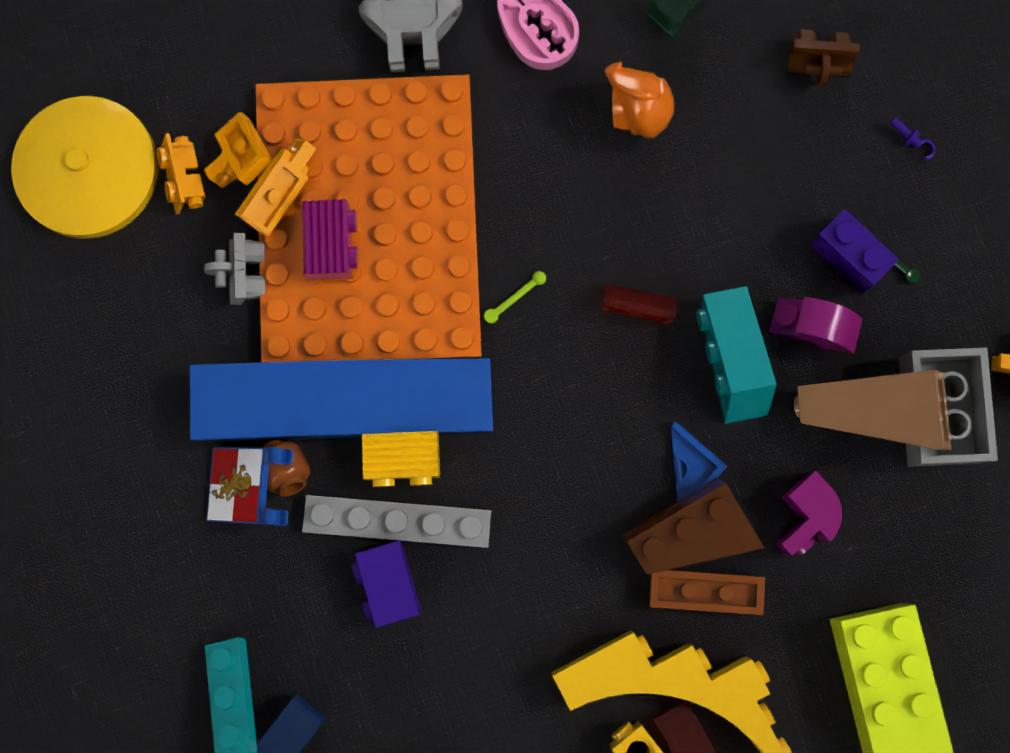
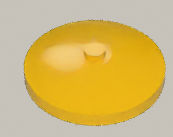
[11,96,159,239]

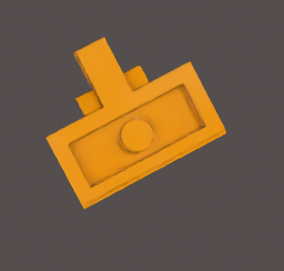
[204,112,272,188]

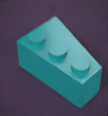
[697,286,777,424]

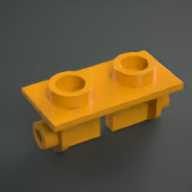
[157,133,206,214]

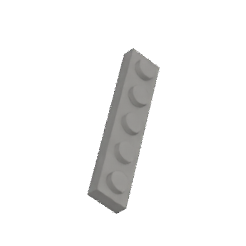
[302,495,491,548]

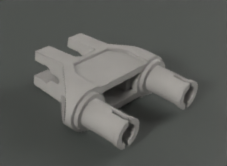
[359,0,462,73]

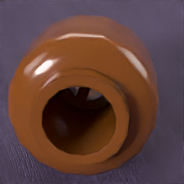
[262,439,310,497]

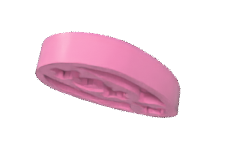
[497,0,579,70]

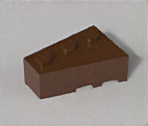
[622,478,764,575]

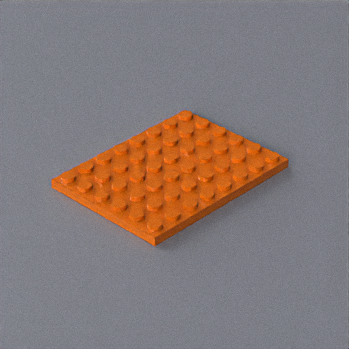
[256,75,482,362]

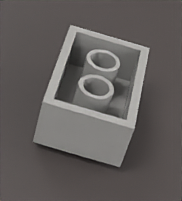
[898,347,998,467]

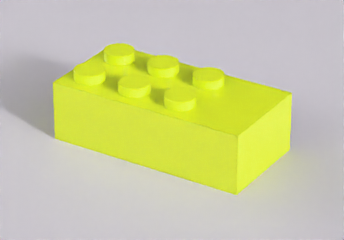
[830,603,954,753]

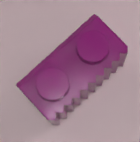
[302,199,359,281]

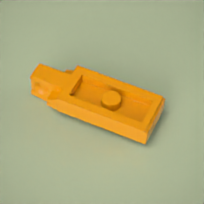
[235,137,316,237]

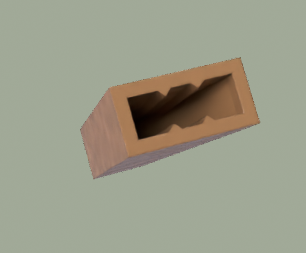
[794,370,952,450]

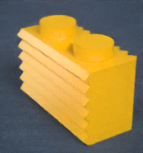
[362,431,440,487]

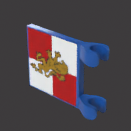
[206,447,293,526]

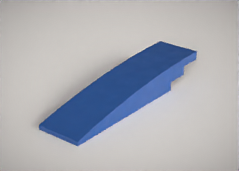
[190,358,493,441]

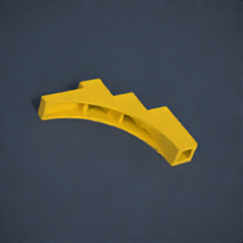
[551,630,792,753]

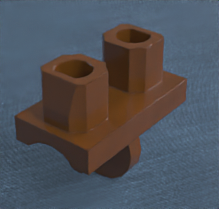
[787,29,860,86]

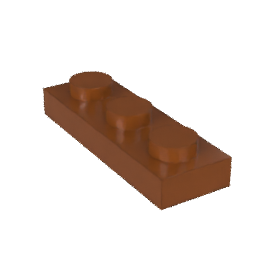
[648,570,765,615]

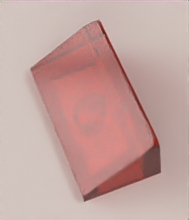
[600,284,677,324]

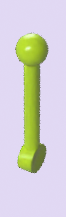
[484,271,546,324]

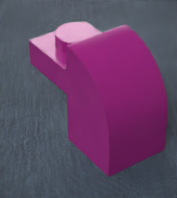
[769,297,863,354]
[774,471,842,556]

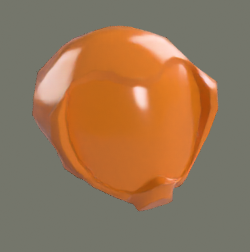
[604,61,674,138]

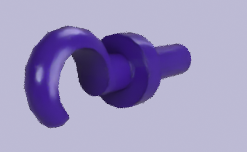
[889,117,936,161]

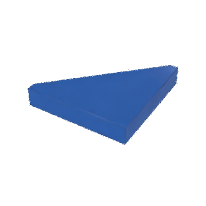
[670,421,727,502]

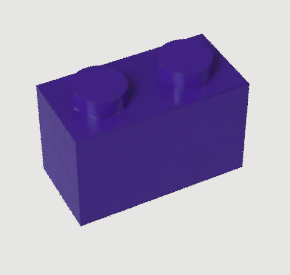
[810,209,899,294]
[351,541,422,628]

